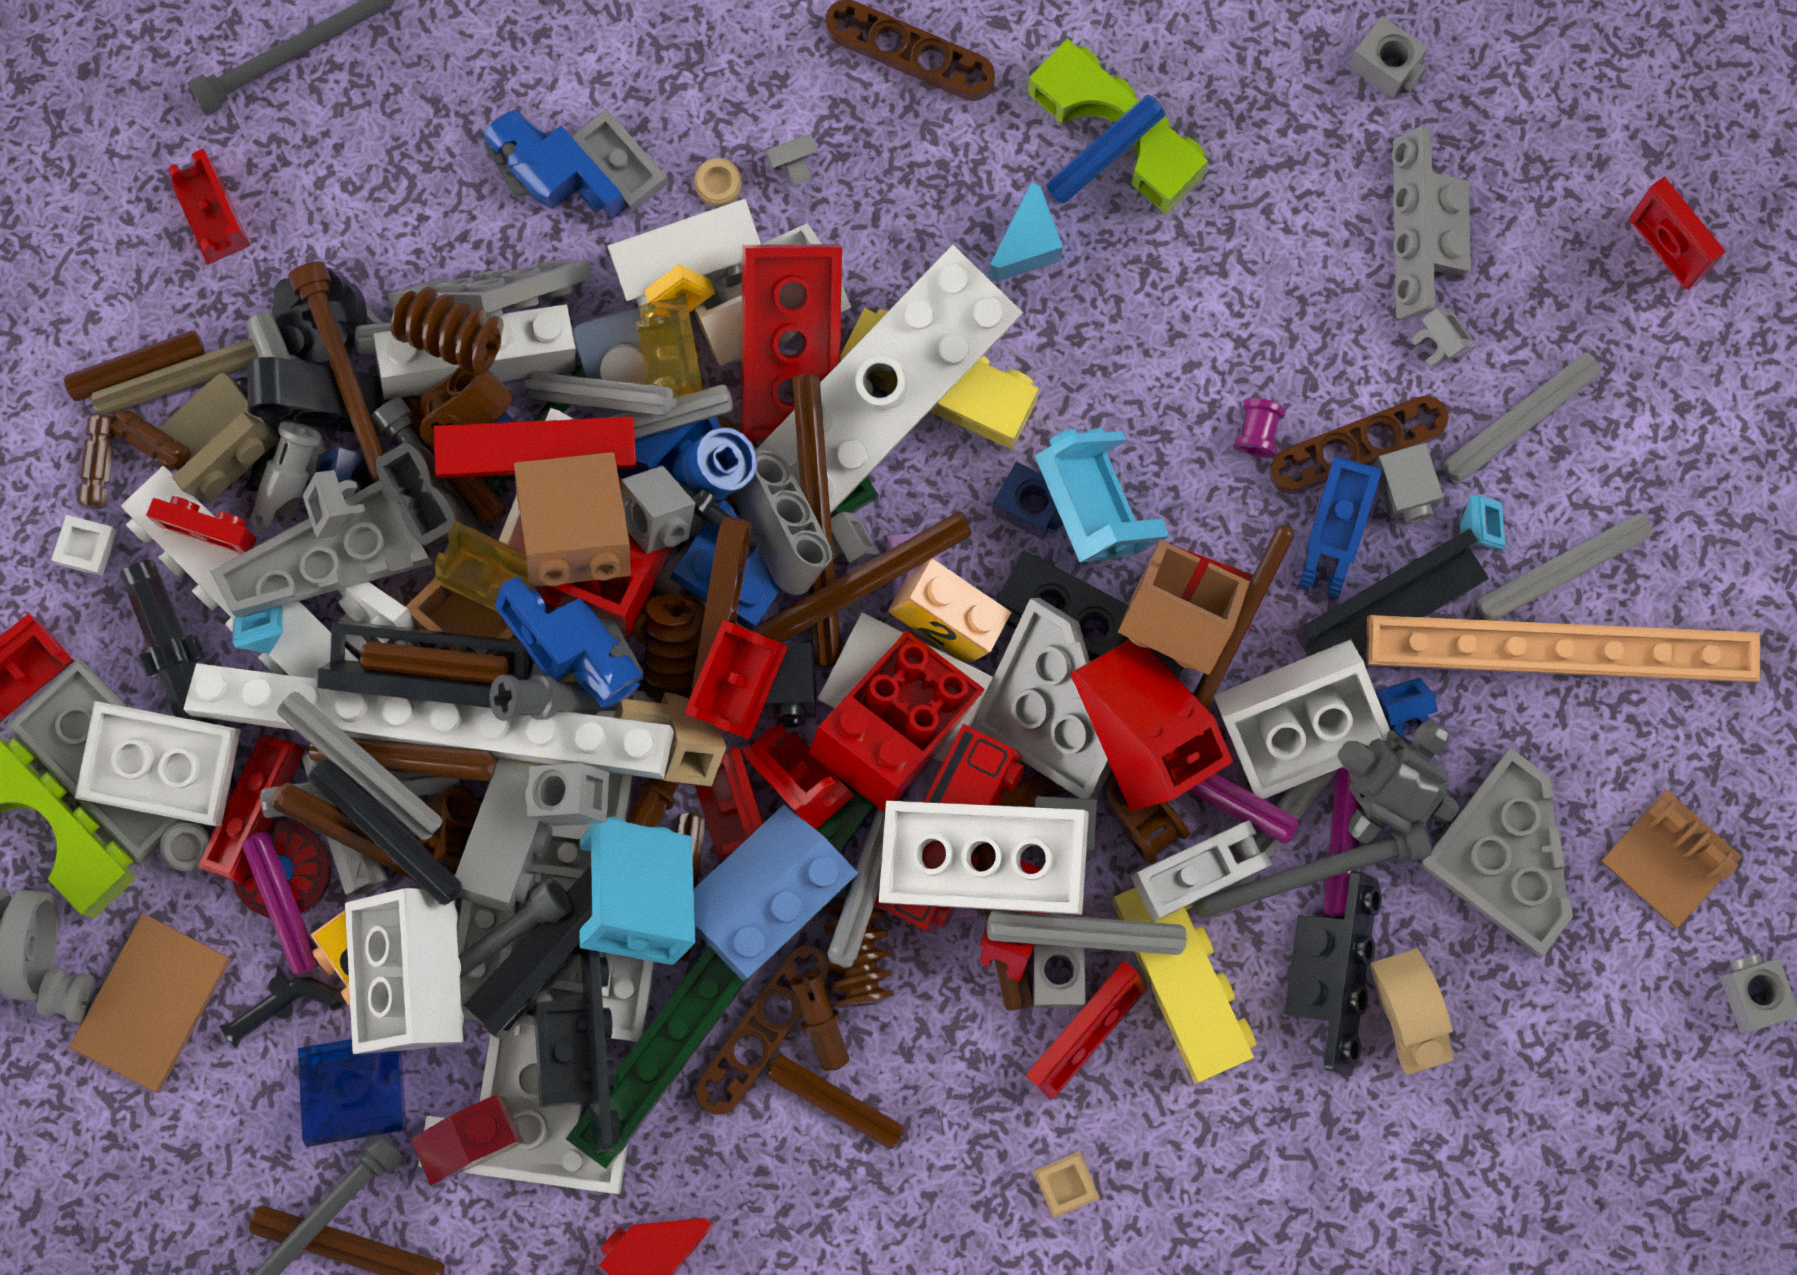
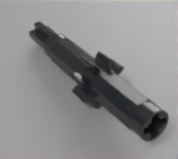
[120,559,236,792]

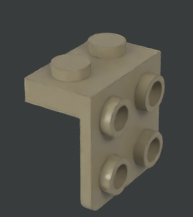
[159,373,280,504]

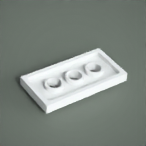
[879,801,1089,915]

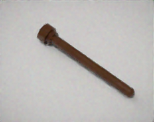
[288,261,384,482]
[1193,525,1294,709]

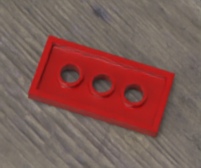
[740,244,842,441]

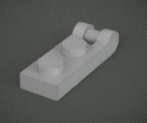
[1130,820,1273,922]

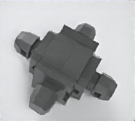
[1337,719,1459,844]

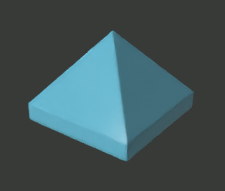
[1460,494,1505,550]
[232,606,283,654]

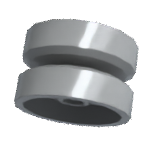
[0,888,60,1002]

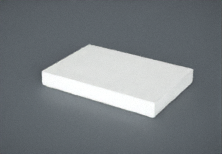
[817,612,993,763]
[75,701,241,826]

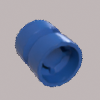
[672,428,757,504]

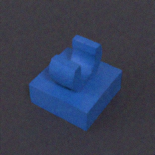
[1375,678,1438,737]

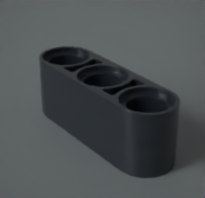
[248,357,382,433]

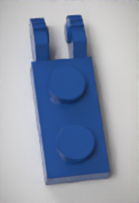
[1298,456,1382,600]

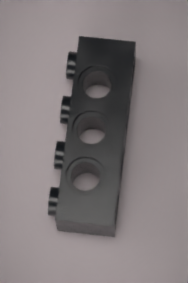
[996,550,1185,680]

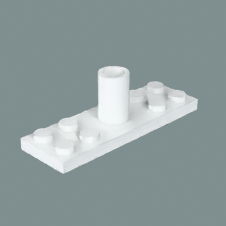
[755,245,1023,514]

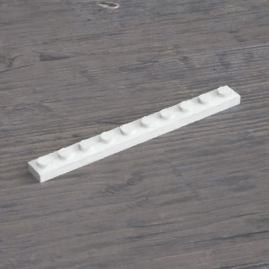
[184,663,674,780]

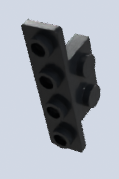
[1284,871,1382,1077]
[533,949,620,1155]

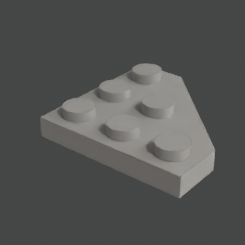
[387,260,591,320]
[970,598,1112,800]
[1419,747,1573,958]

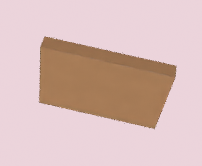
[69,913,232,1093]

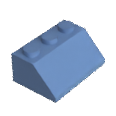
[693,805,858,982]

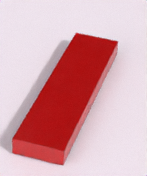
[434,417,636,478]

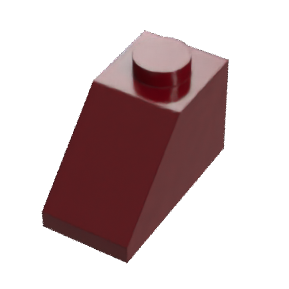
[411,1094,525,1186]

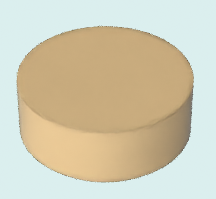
[694,158,742,207]

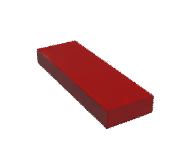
[197,733,305,884]
[1025,961,1148,1100]

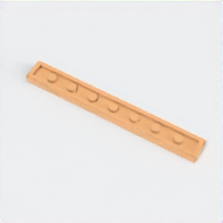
[1366,615,1760,682]

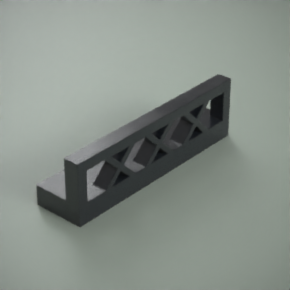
[1296,529,1489,657]
[317,620,529,708]
[464,866,592,1040]

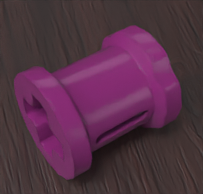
[1233,398,1286,458]

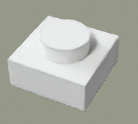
[51,515,117,577]

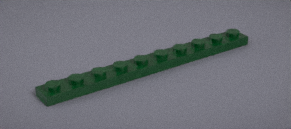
[566,775,876,1171]

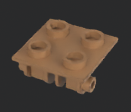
[1601,789,1742,929]

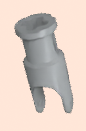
[251,422,322,532]

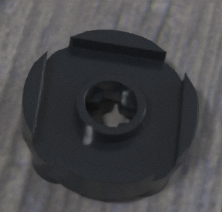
[272,267,367,363]

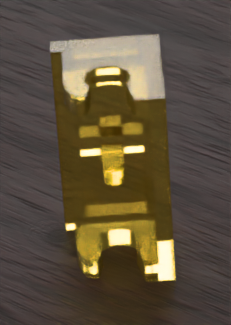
[636,294,703,398]
[434,521,536,612]

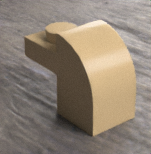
[614,692,726,786]
[1370,948,1454,1076]

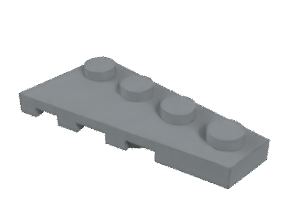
[210,480,433,618]

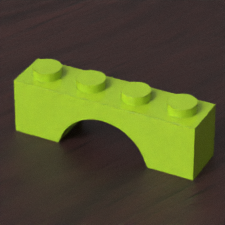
[1028,38,1208,215]
[0,737,137,919]

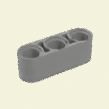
[732,450,832,595]

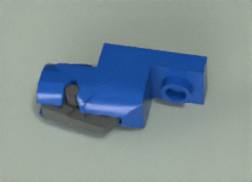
[483,110,626,219]
[495,576,643,709]

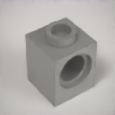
[1348,16,1428,99]
[1373,443,1444,524]
[620,466,696,554]
[525,763,609,826]
[1032,944,1085,1008]
[1720,953,1797,1034]

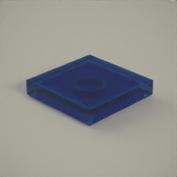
[298,1039,407,1147]

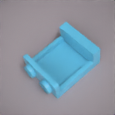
[1035,427,1170,563]
[580,817,695,965]

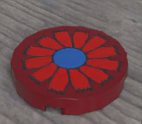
[232,821,332,919]

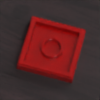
[1629,176,1726,290]

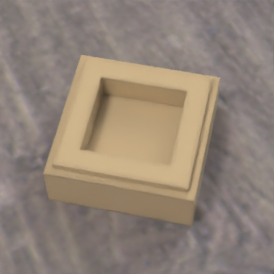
[1033,1151,1100,1219]

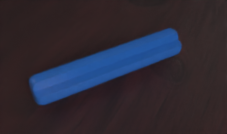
[1047,95,1165,203]

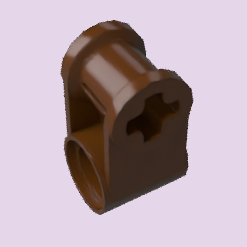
[420,367,512,448]
[1103,775,1190,865]
[415,785,479,876]

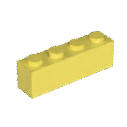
[840,308,1039,450]
[1111,887,1257,1084]

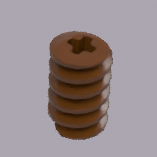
[391,286,504,375]
[643,593,705,703]
[822,902,894,1008]

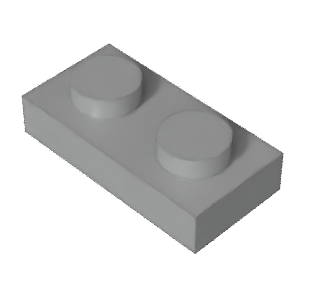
[572,109,668,212]

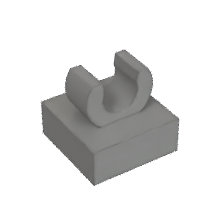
[763,133,817,186]
[1412,308,1477,365]
[303,470,365,539]
[831,511,880,565]

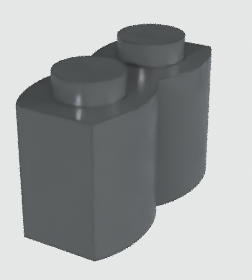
[376,442,468,546]

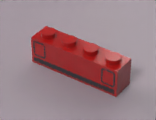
[874,724,1024,934]

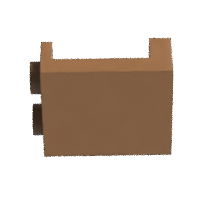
[514,452,631,587]

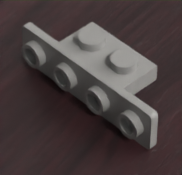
[1392,126,1471,320]

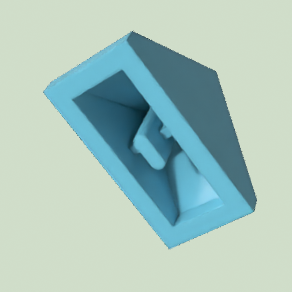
[989,182,1063,282]

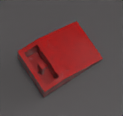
[535,478,673,637]
[808,630,985,813]
[1070,640,1233,811]

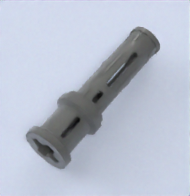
[489,674,635,721]

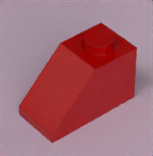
[599,1218,715,1275]

